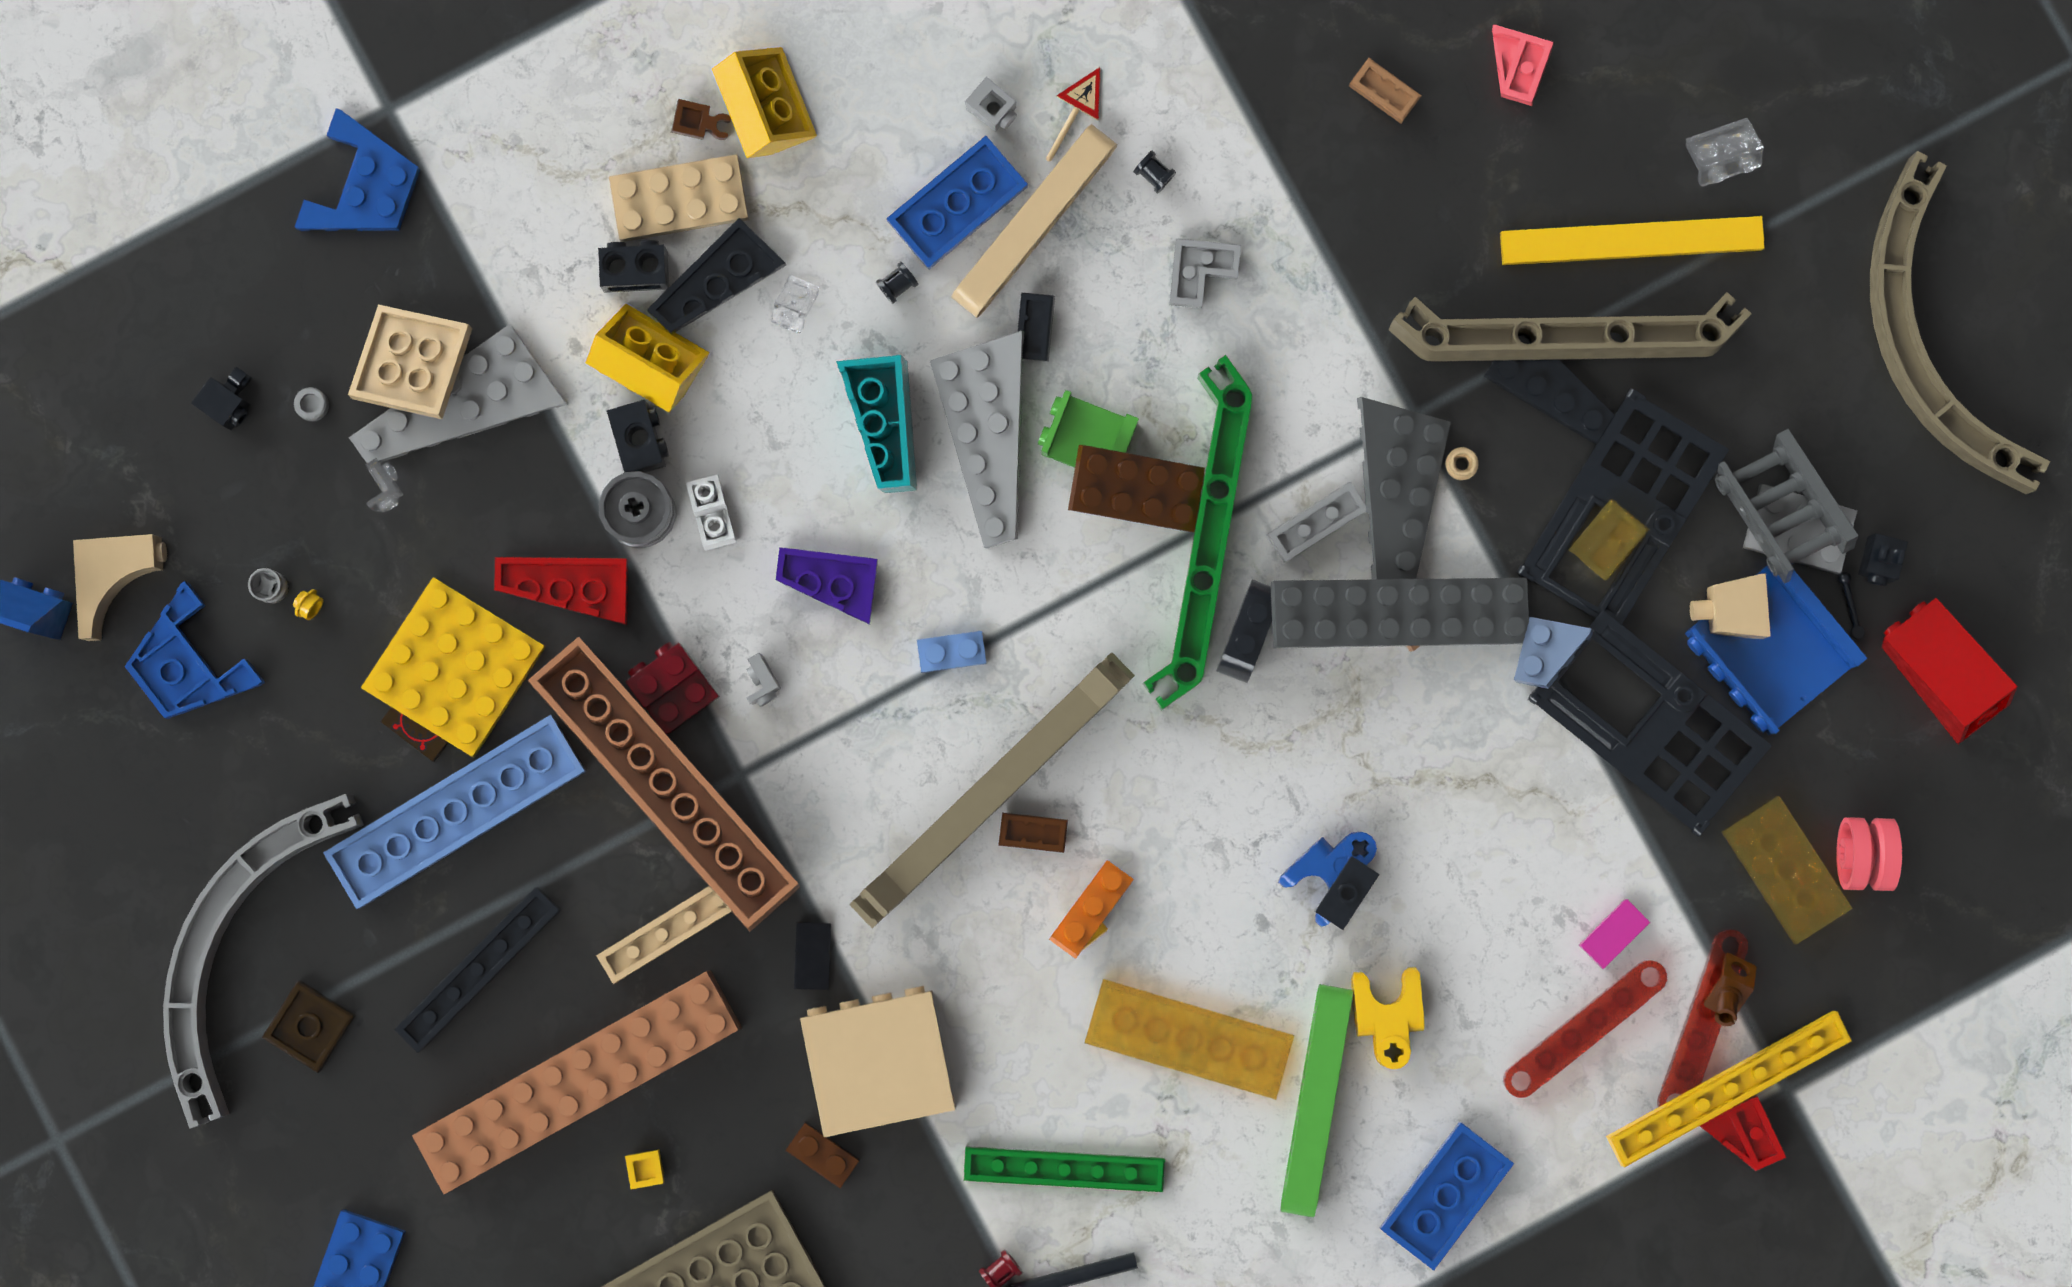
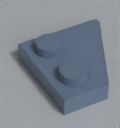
[1514,617,1593,689]

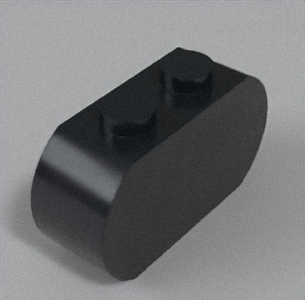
[1216,579,1272,683]

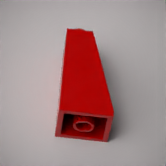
[1882,598,2018,745]

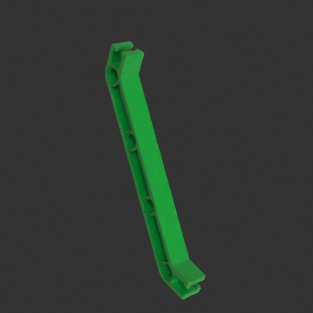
[1143,355,1252,711]

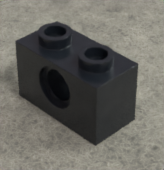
[606,400,669,473]

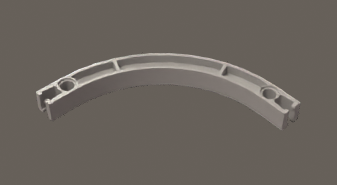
[163,794,364,1129]

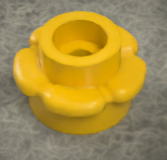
[293,589,323,620]

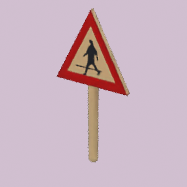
[1046,67,1100,162]

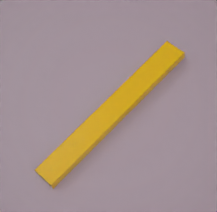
[1500,216,1765,265]
[1606,1011,1852,1168]

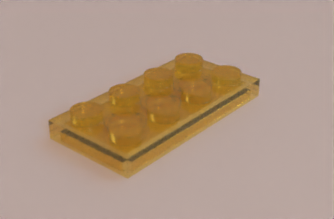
[1722,796,1853,944]

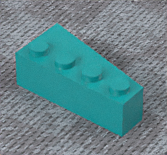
[836,355,917,493]

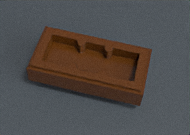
[999,812,1068,853]

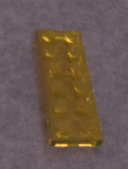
[1084,979,1295,1100]

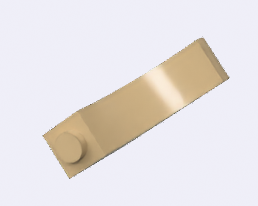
[73,534,167,641]

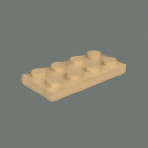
[609,154,749,242]

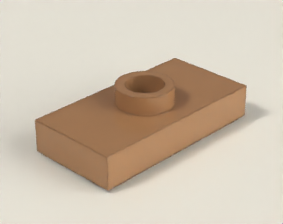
[1349,58,1422,124]

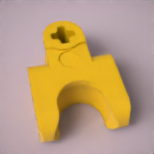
[1351,967,1424,1069]

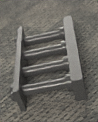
[1715,429,1858,584]

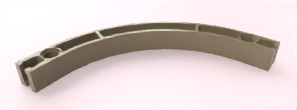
[1870,151,2050,494]

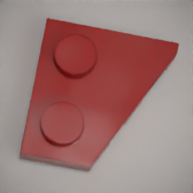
[1700,1095,1786,1171]

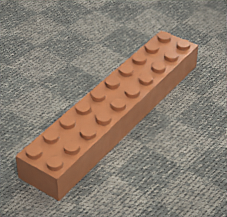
[528,637,800,932]
[412,970,742,1194]

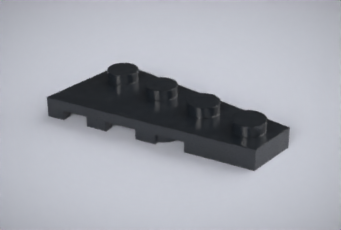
[647,218,786,335]

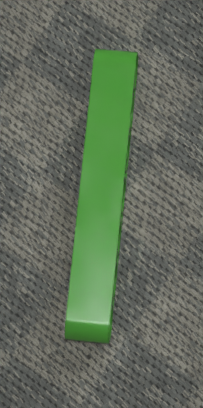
[1280,984,1353,1218]

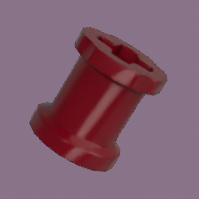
[979,1249,1023,1287]

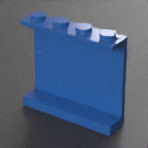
[1684,565,1867,735]

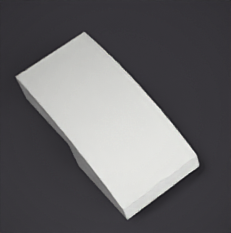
[686,474,737,551]

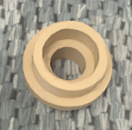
[1445,447,1479,480]

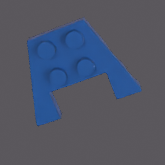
[295,108,420,231]
[124,581,265,719]

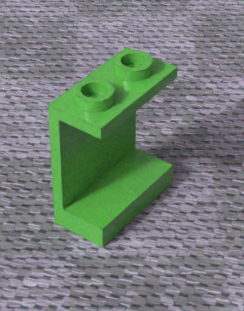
[1038,390,1139,468]

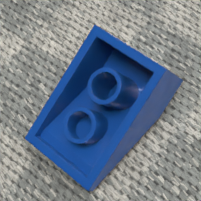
[0,577,73,640]

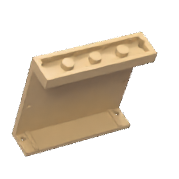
[800,986,956,1137]

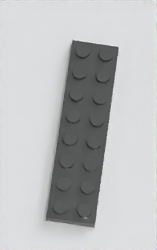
[1271,578,1529,648]

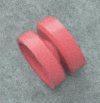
[1836,818,1902,891]

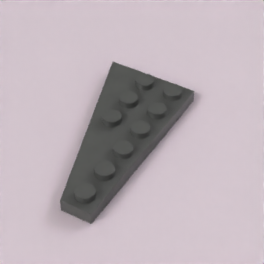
[1357,397,1451,579]

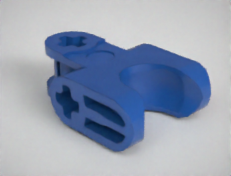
[1278,832,1377,927]

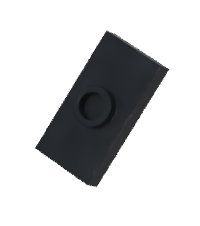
[1017,293,1055,362]
[1315,856,1380,930]

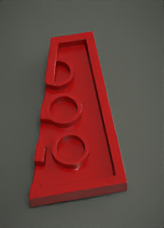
[494,557,628,625]

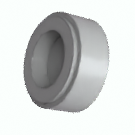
[294,387,329,421]

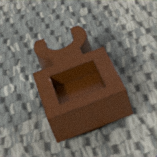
[671,99,731,140]

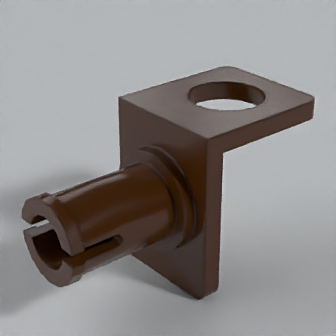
[1704,953,1757,1026]

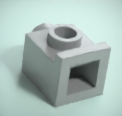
[965,77,1017,132]

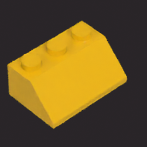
[712,47,817,158]
[585,304,710,413]

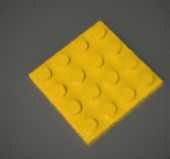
[361,577,545,758]

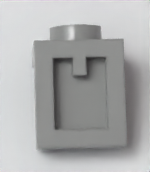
[746,653,781,707]

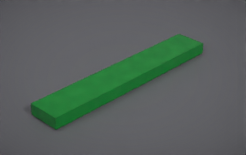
[963,1146,1165,1192]

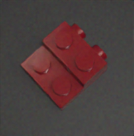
[625,642,720,735]

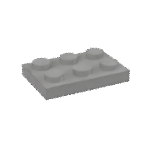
[1743,484,1858,575]

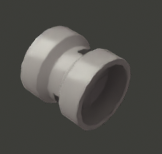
[248,568,289,604]

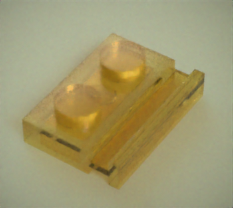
[1569,499,1649,581]

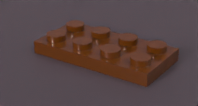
[1068,445,1205,532]

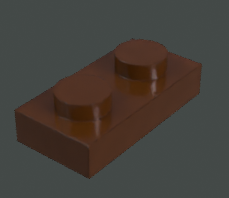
[786,1122,860,1188]

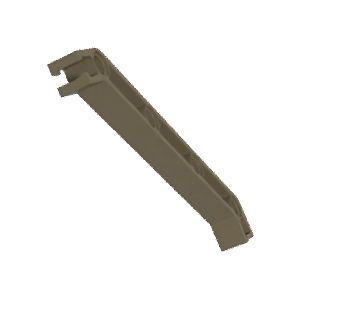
[1389,292,1752,361]
[849,652,1135,928]

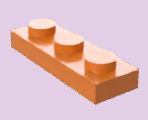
[1049,860,1134,959]

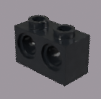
[598,240,669,293]

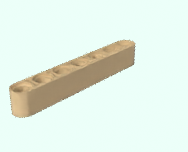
[951,124,1118,318]

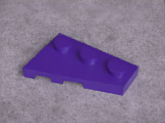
[775,547,878,625]

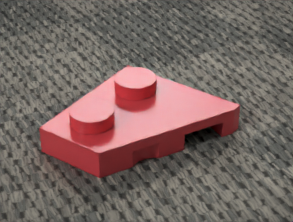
[1492,25,1554,106]

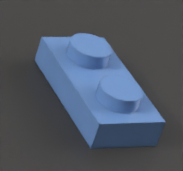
[917,631,987,673]

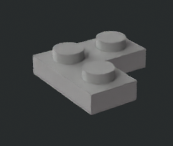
[1169,239,1241,308]

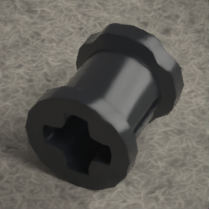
[1133,150,1176,194]
[875,261,919,304]

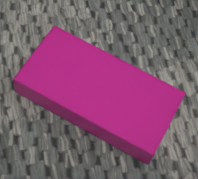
[1579,899,1650,969]

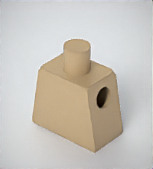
[1690,574,1771,639]

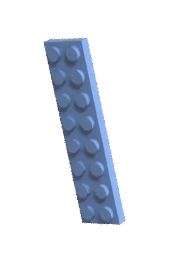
[323,715,586,909]

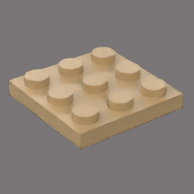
[348,304,472,419]

